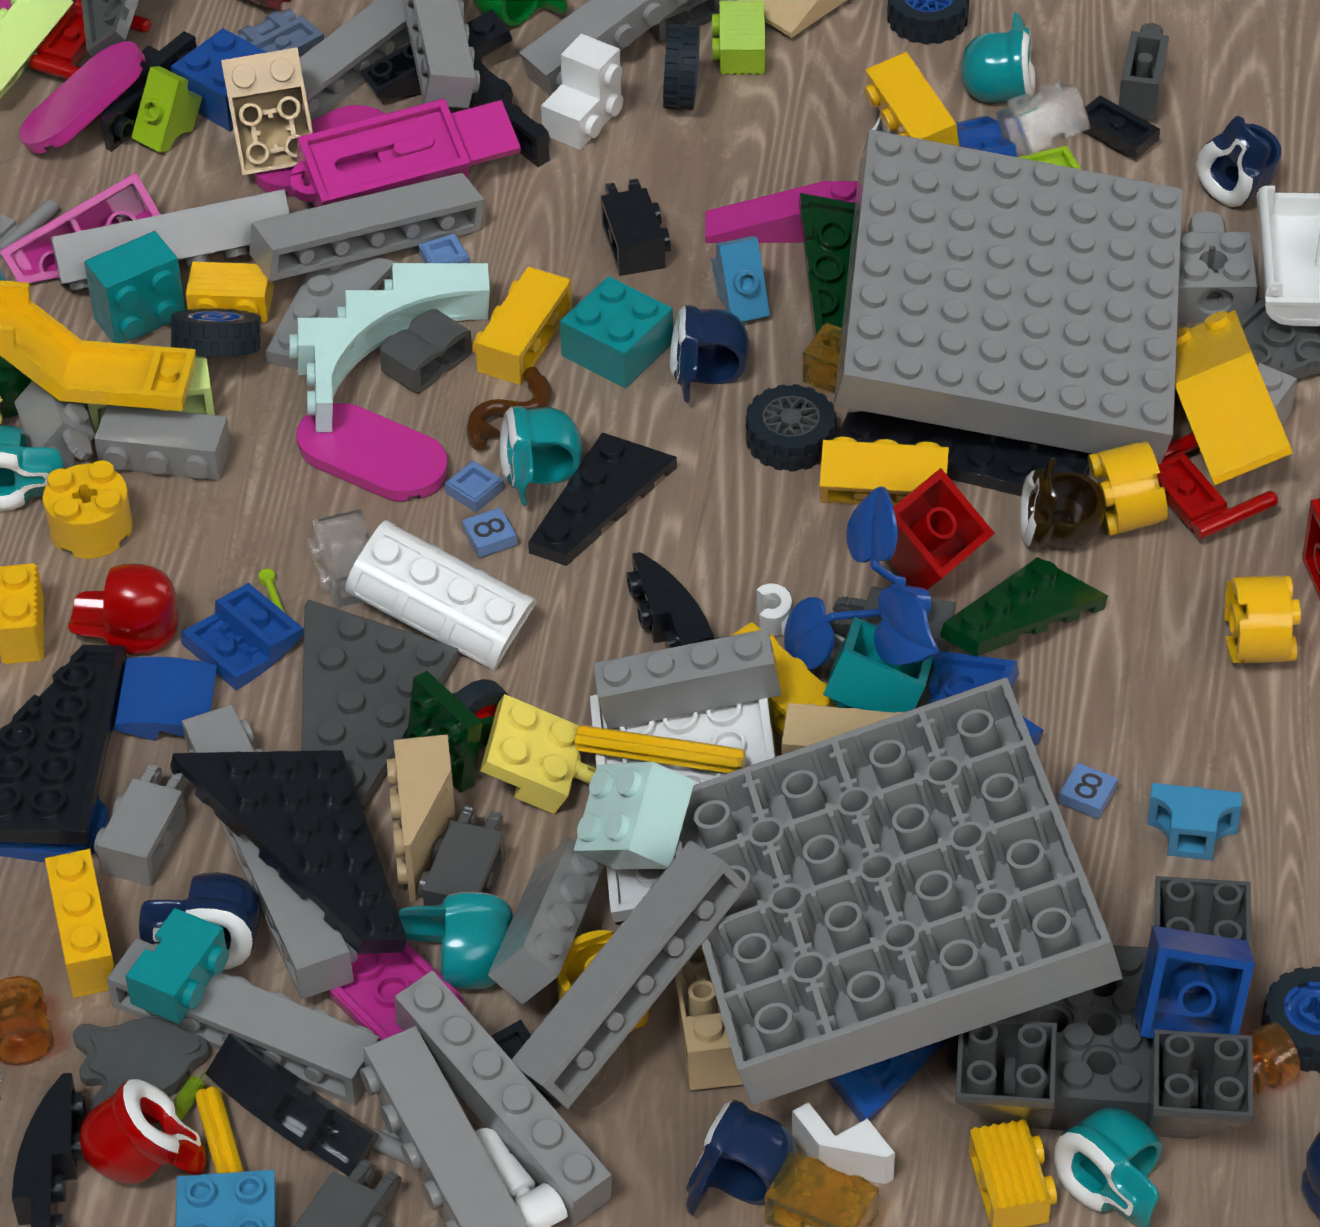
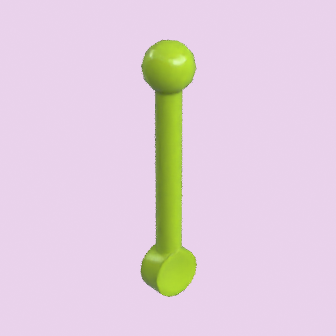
[258,568,285,612]

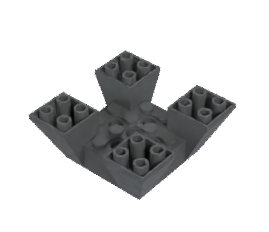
[955,876,1253,1139]

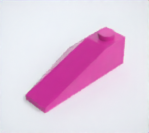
[0,172,161,283]
[705,180,858,243]

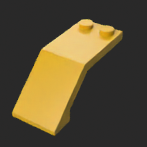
[0,280,196,411]
[1175,310,1293,485]

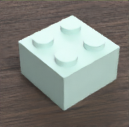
[573,761,695,870]

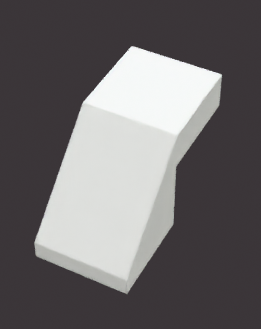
[792,1102,895,1184]

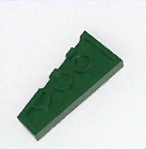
[798,193,855,346]
[940,557,1108,657]

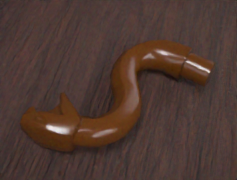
[467,366,553,450]

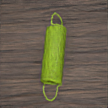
[162,1071,206,1131]

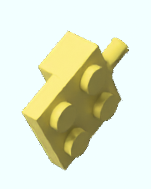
[480,694,597,814]

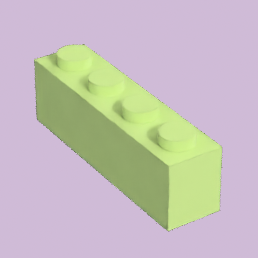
[0,0,74,101]

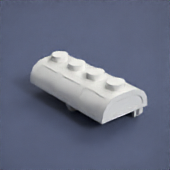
[1257,186,1320,326]
[345,520,537,671]

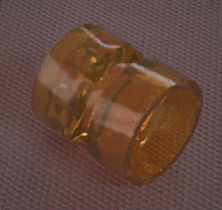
[0,976,54,1066]
[1246,1021,1301,1097]

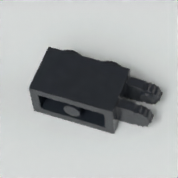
[601,179,671,276]

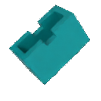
[125,908,229,1024]

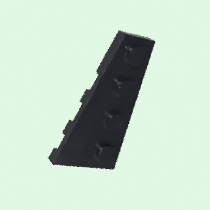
[528,432,677,566]

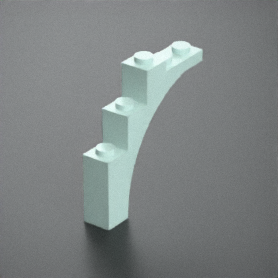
[289,263,490,432]

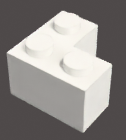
[541,33,624,150]

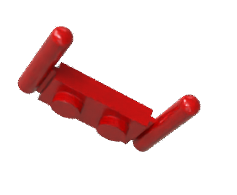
[29,0,151,79]
[1157,432,1278,540]

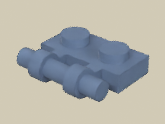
[237,9,324,58]

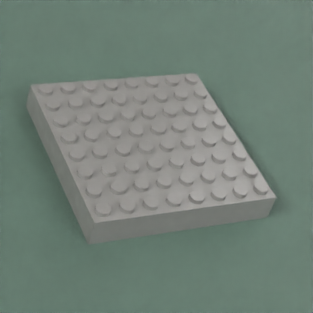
[834,129,1183,464]
[675,677,1123,1105]

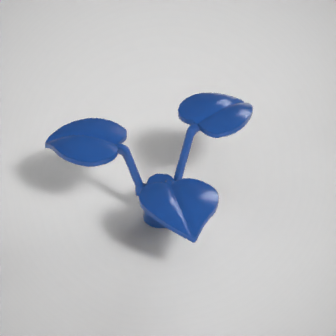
[784,487,939,671]

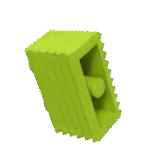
[712,1,765,76]

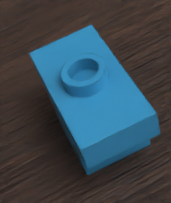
[711,236,770,322]
[1147,783,1243,860]

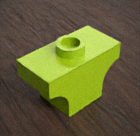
[131,66,202,152]

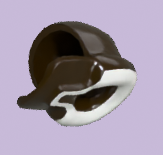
[1020,457,1105,550]

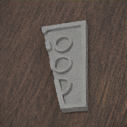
[265,257,396,369]

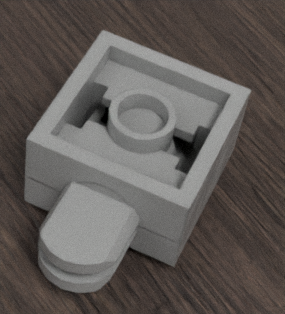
[1177,211,1257,322]

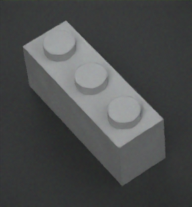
[94,405,231,481]

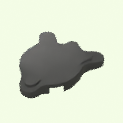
[73,1017,209,1112]

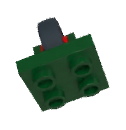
[407,671,509,793]

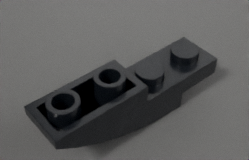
[359,9,512,98]
[101,31,197,152]
[465,59,550,167]
[626,552,714,649]
[205,1033,379,1176]
[12,1073,86,1227]

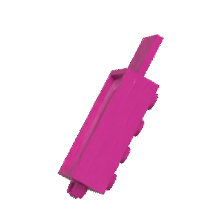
[290,98,521,207]

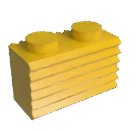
[186,262,274,323]
[0,563,45,664]
[968,1119,1057,1227]

